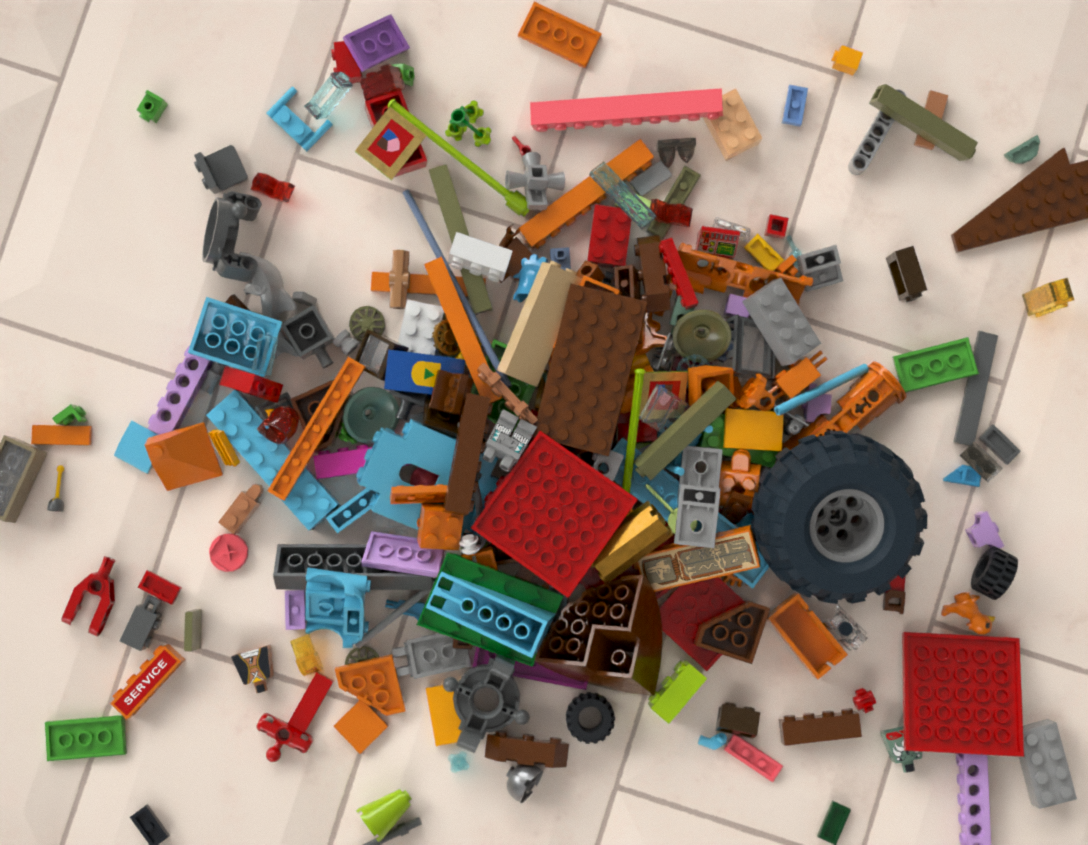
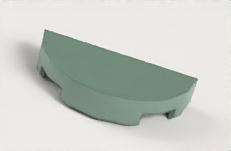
[1004,135,1040,164]

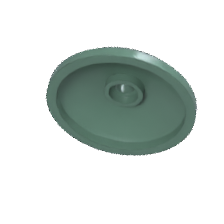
[343,387,399,444]

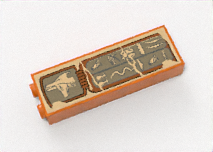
[634,525,761,592]

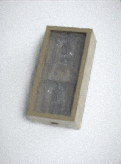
[0,435,48,523]

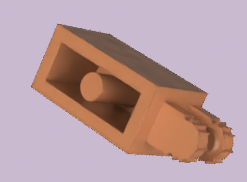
[218,484,264,534]

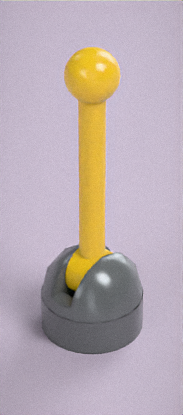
[47,465,64,512]

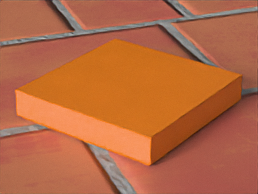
[334,700,388,754]

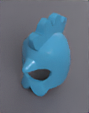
[513,254,548,302]

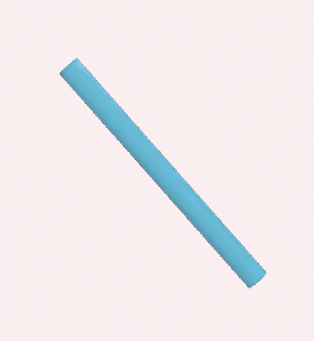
[774,364,869,416]

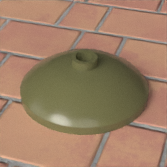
[673,310,731,362]

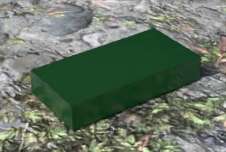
[817,800,851,845]

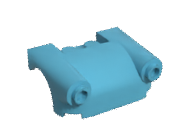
[305,568,371,648]

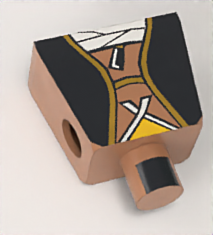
[231,644,274,693]

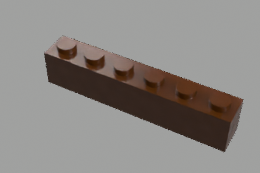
[443,393,492,516]

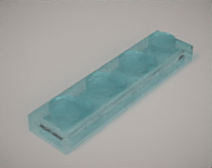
[589,161,656,230]

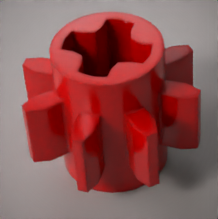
[852,688,876,713]

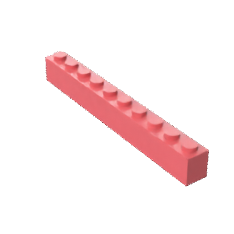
[530,88,723,132]

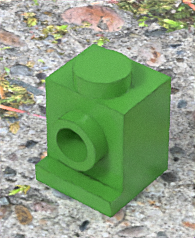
[136,90,168,123]

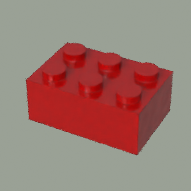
[587,204,633,268]

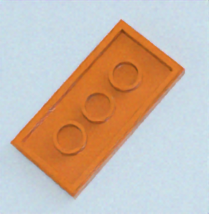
[518,1,602,68]

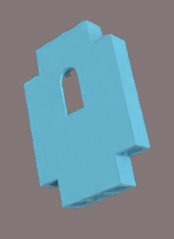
[356,419,499,538]

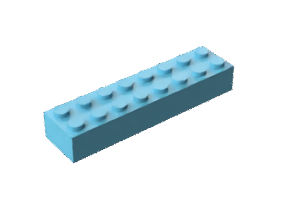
[206,390,341,530]

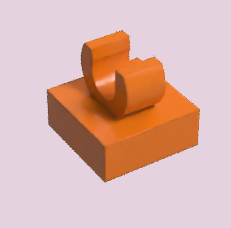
[775,255,799,276]

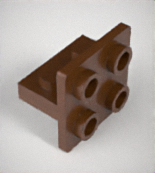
[429,370,473,416]

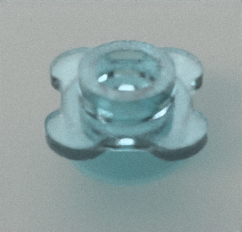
[448,751,469,773]

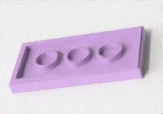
[361,531,446,578]

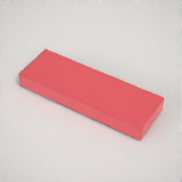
[724,734,783,782]

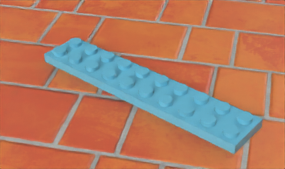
[598,438,769,589]

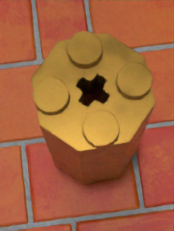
[591,501,673,582]

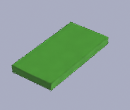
[892,337,979,393]
[45,715,127,761]

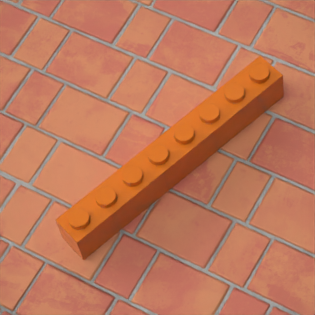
[518,139,654,250]

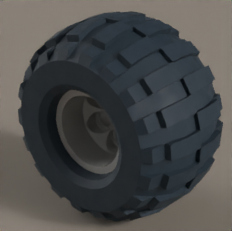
[751,431,928,604]

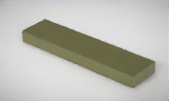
[646,166,701,240]

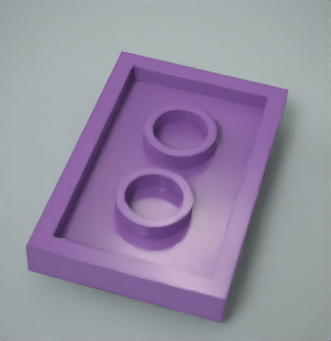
[343,14,410,72]

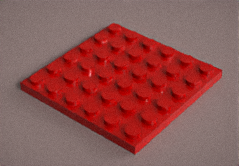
[471,431,638,598]
[902,632,1024,757]

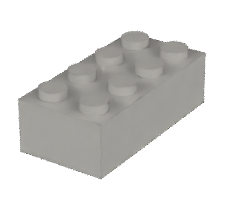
[742,278,821,366]
[1019,719,1077,809]

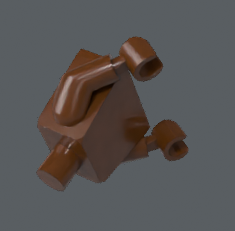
[499,224,533,283]

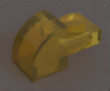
[290,634,323,677]

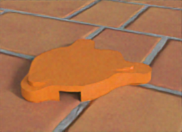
[635,309,667,355]

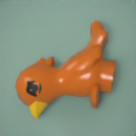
[941,592,995,635]

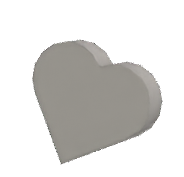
[292,292,317,306]

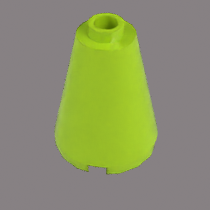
[356,789,412,842]

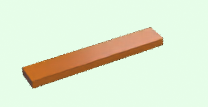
[371,272,486,297]

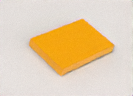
[723,409,784,451]
[426,685,462,746]

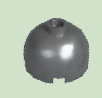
[506,764,543,803]

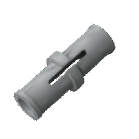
[200,362,225,394]

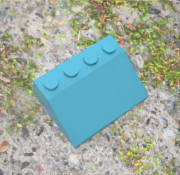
[188,297,282,378]

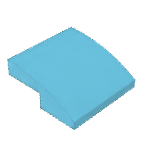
[114,421,158,474]

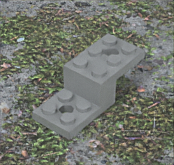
[674,446,723,548]

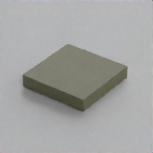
[184,609,202,652]

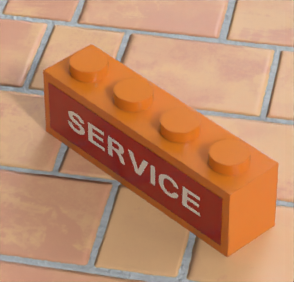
[110,644,186,720]

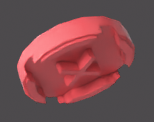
[209,534,248,572]

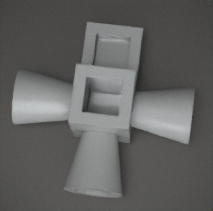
[505,152,565,210]

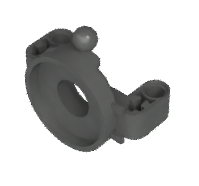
[202,191,262,282]
[443,653,530,753]

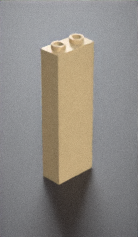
[497,261,582,387]

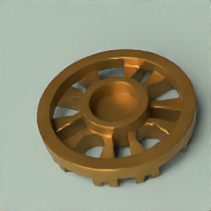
[432,320,460,356]

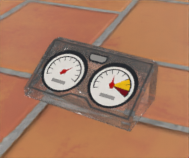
[712,217,751,242]

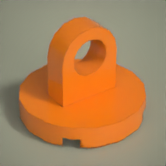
[736,373,775,411]

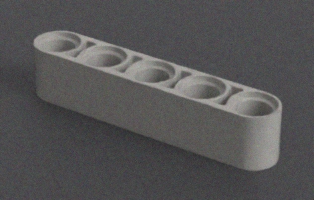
[848,89,906,175]

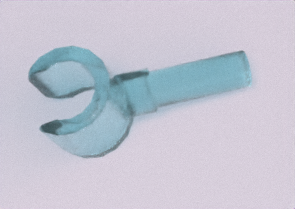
[786,235,802,263]

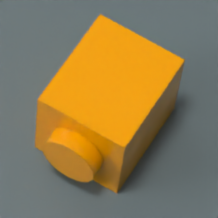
[831,45,863,76]

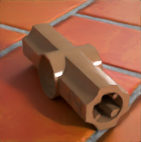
[389,250,410,309]

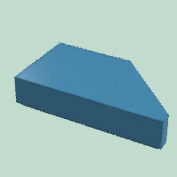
[943,465,982,487]

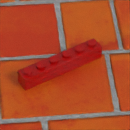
[658,237,699,310]

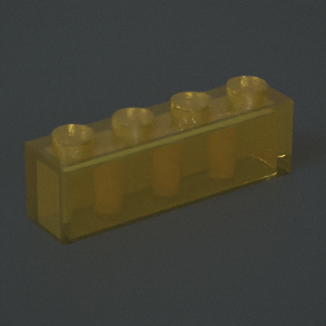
[1022,277,1074,318]

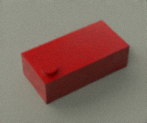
[365,90,427,177]

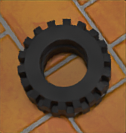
[971,546,1018,600]
[566,692,615,744]

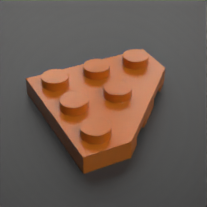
[335,654,406,716]

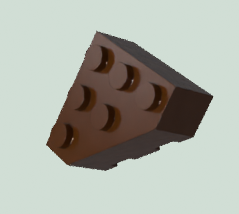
[290,379,353,453]
[694,600,770,664]

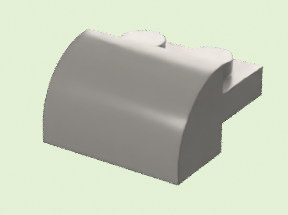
[797,245,843,292]

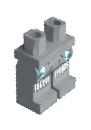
[483,410,537,472]

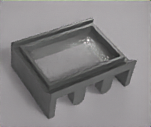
[726,314,776,381]

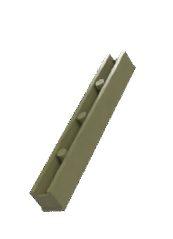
[429,164,493,316]

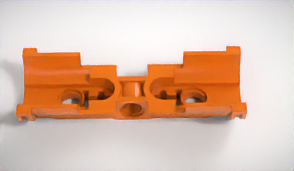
[668,242,813,306]
[778,361,907,452]

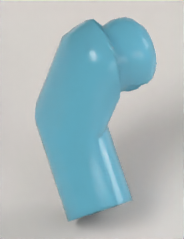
[698,732,727,750]

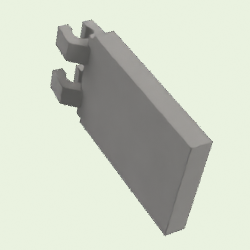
[392,633,471,679]

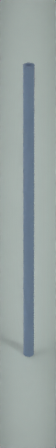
[403,190,512,388]

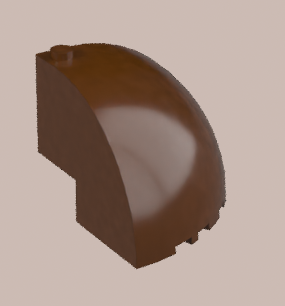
[534,575,662,696]

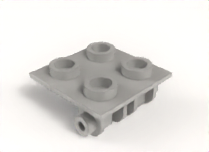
[650,333,676,372]
[770,404,808,436]

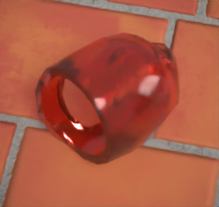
[257,406,299,444]

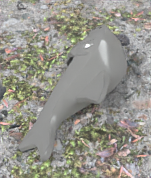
[239,252,299,359]

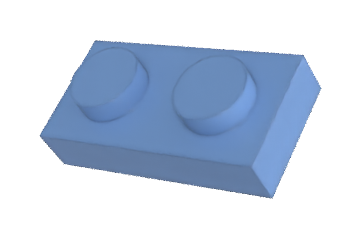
[782,85,808,127]

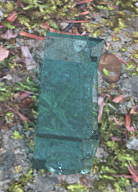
[304,71,353,120]

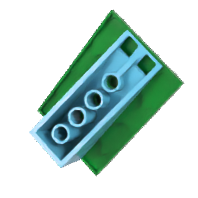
[416,552,564,666]

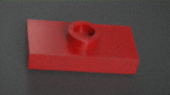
[137,570,182,605]

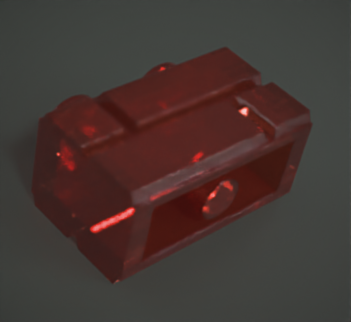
[360,64,406,101]

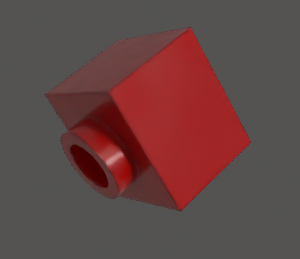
[764,214,789,239]

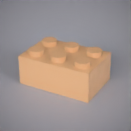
[703,88,762,161]

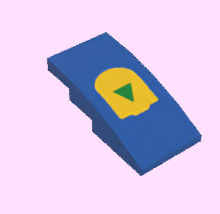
[384,350,465,395]

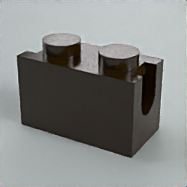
[715,702,760,739]

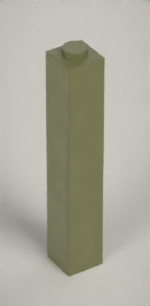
[869,84,978,161]
[634,381,736,480]

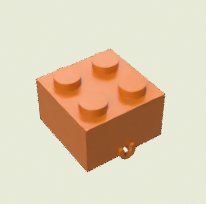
[417,503,464,551]

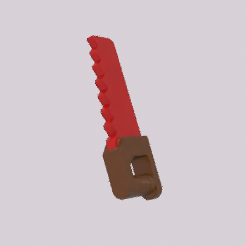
[883,576,906,614]

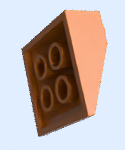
[145,422,223,491]

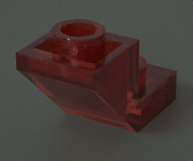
[250,173,295,203]
[648,199,693,227]

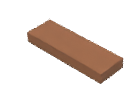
[914,90,948,150]

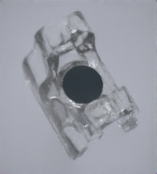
[822,605,868,651]

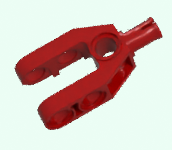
[61,556,116,637]

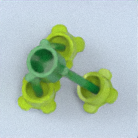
[445,100,492,147]

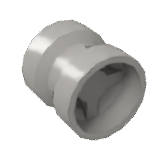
[333,329,360,356]

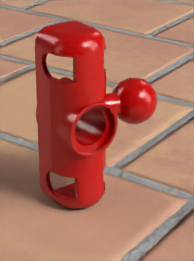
[256,713,313,762]

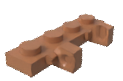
[477,363,538,425]

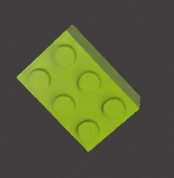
[648,660,707,724]

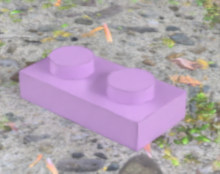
[285,590,306,630]

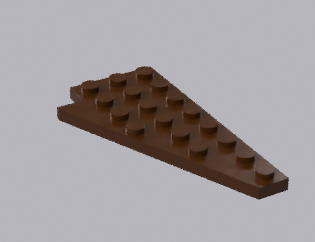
[951,148,1088,253]

